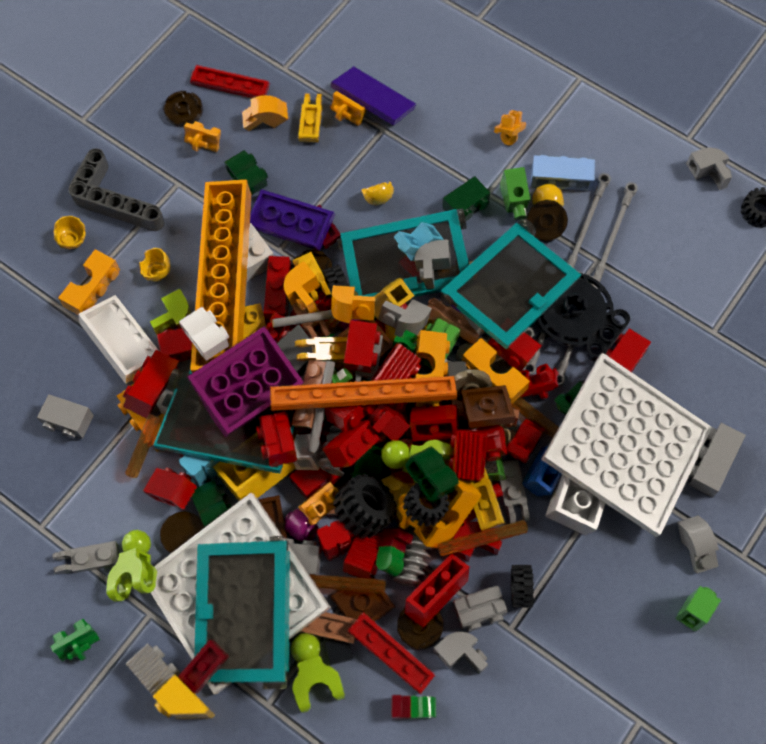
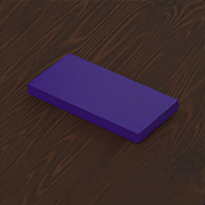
[330,66,416,126]
[250,189,335,251]

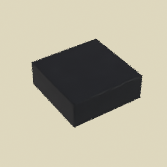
[325,639,353,666]

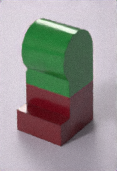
[376,528,413,577]
[392,695,436,720]

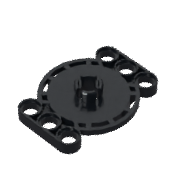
[516,260,630,361]

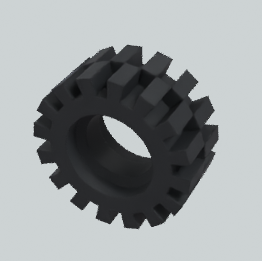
[741,187,766,228]
[322,264,349,298]
[403,482,450,527]
[510,565,534,608]

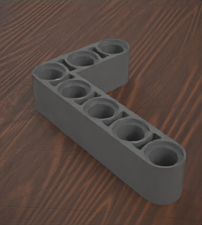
[68,148,165,231]

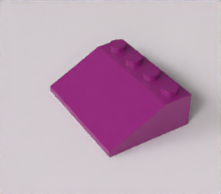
[188,326,304,438]

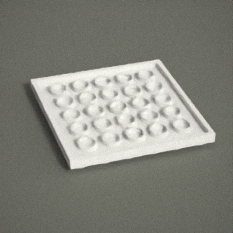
[541,353,712,537]
[144,493,331,694]

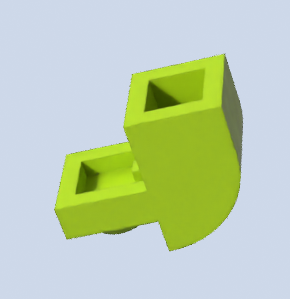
[150,289,191,335]

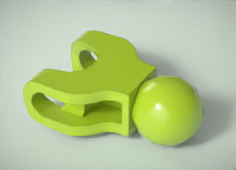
[382,440,454,483]
[106,530,157,602]
[290,633,345,713]

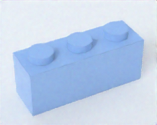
[531,155,595,191]

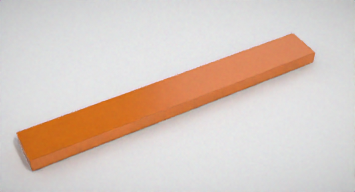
[270,376,457,411]

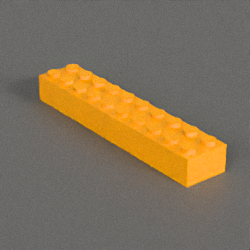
[190,180,251,373]

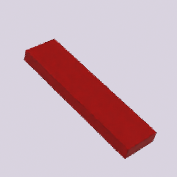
[190,65,270,98]
[347,612,435,694]

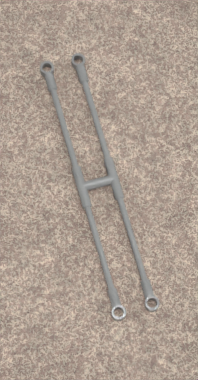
[522,173,638,388]

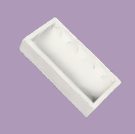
[78,295,159,384]

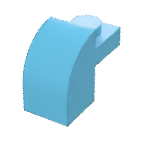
[394,222,444,261]

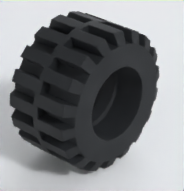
[333,474,397,538]

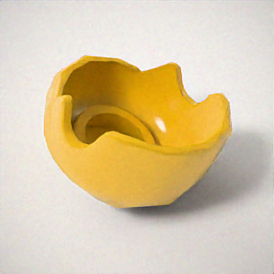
[361,182,394,206]
[532,184,564,207]
[54,215,86,250]
[139,248,171,282]

